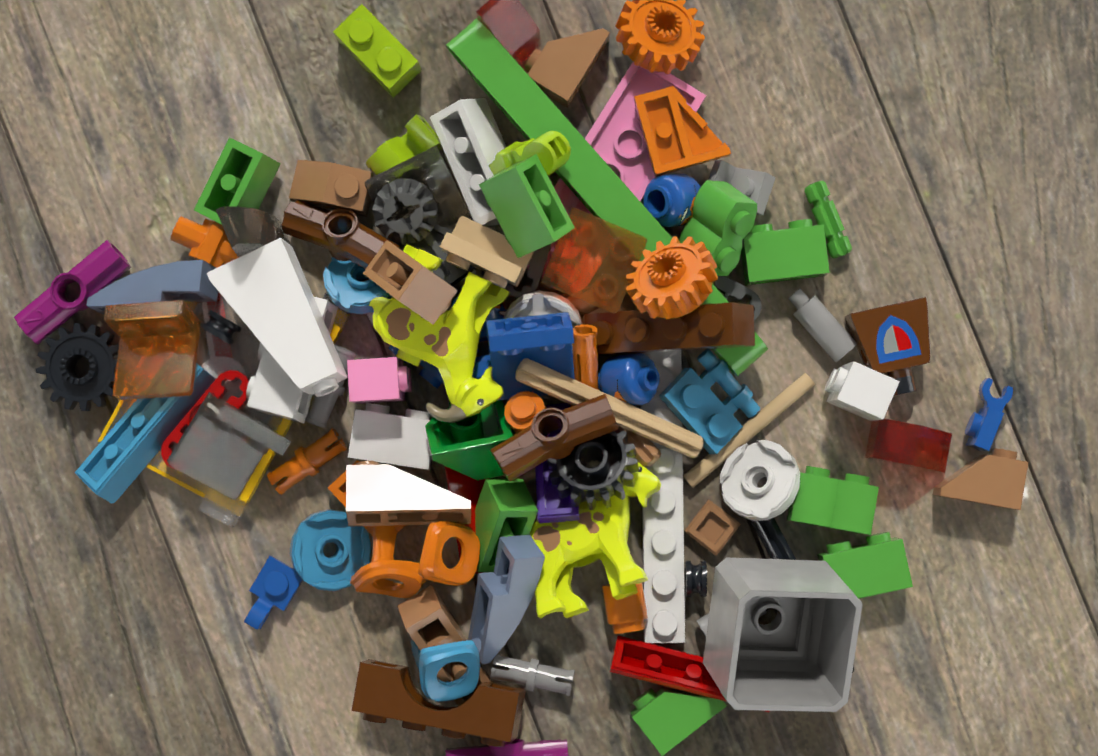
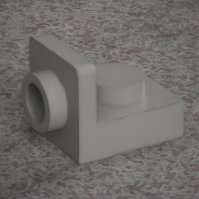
[708,160,776,215]

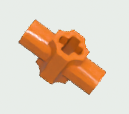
[170,216,256,268]

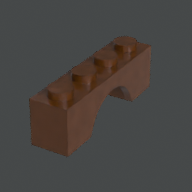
[584,302,755,356]
[351,659,526,747]

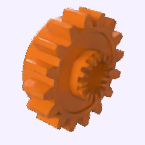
[615,0,705,75]
[626,236,718,319]

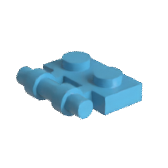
[659,349,760,454]

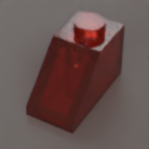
[476,0,540,62]
[865,418,952,473]

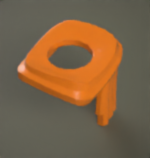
[418,521,480,586]
[350,525,426,598]

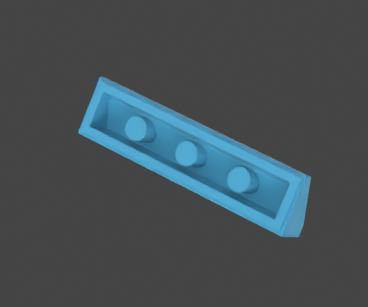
[75,349,216,503]

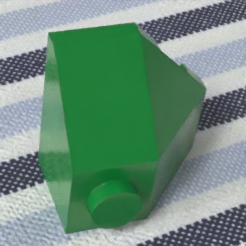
[425,400,512,480]

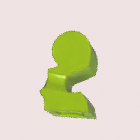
[365,114,443,187]
[488,131,571,175]

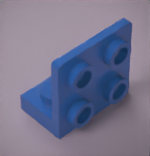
[486,312,575,400]

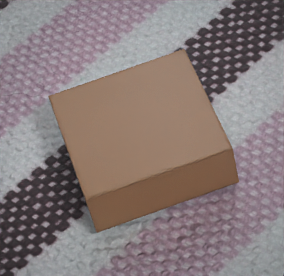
[684,499,741,556]

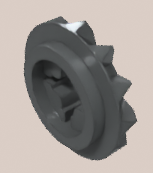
[372,179,438,245]

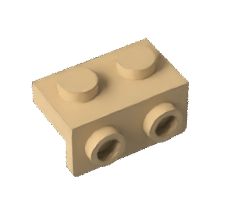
[440,216,534,289]

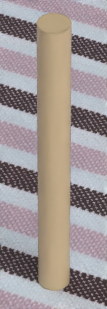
[683,373,815,488]

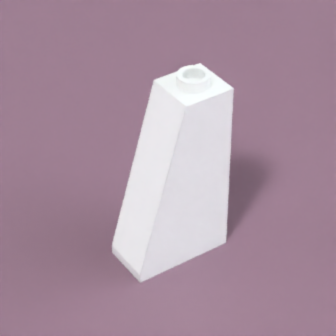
[207,238,348,397]

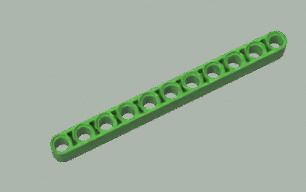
[446,18,768,377]

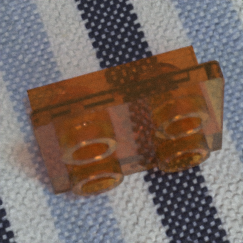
[539,207,647,314]
[104,300,201,400]

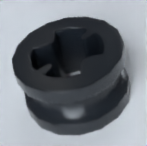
[200,310,242,345]
[685,561,707,597]

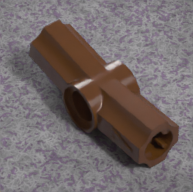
[281,200,401,269]
[490,394,619,482]

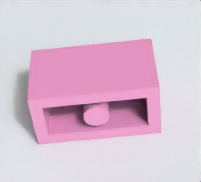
[347,357,412,404]

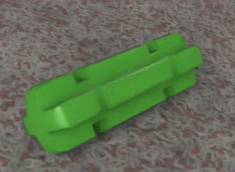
[804,181,852,258]

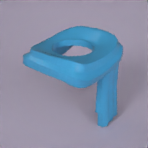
[410,639,480,702]

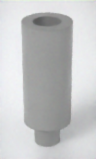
[788,288,857,363]

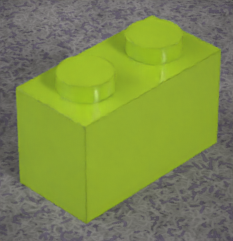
[333,4,422,98]

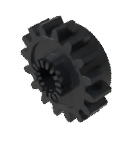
[36,323,128,411]
[547,431,639,510]

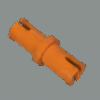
[267,428,348,495]

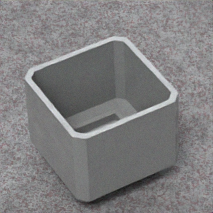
[703,557,863,712]

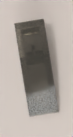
[216,206,291,257]

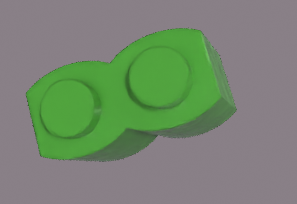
[679,180,757,276]
[787,466,879,535]

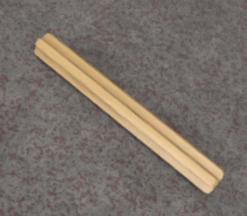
[515,358,704,458]

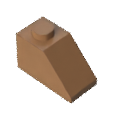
[524,28,610,108]
[289,160,376,217]
[363,240,458,325]
[932,448,1029,510]

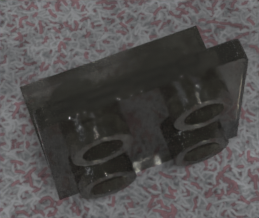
[364,146,473,227]
[167,392,291,500]

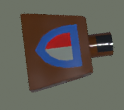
[845,297,930,396]

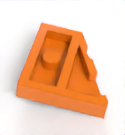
[633,86,731,176]

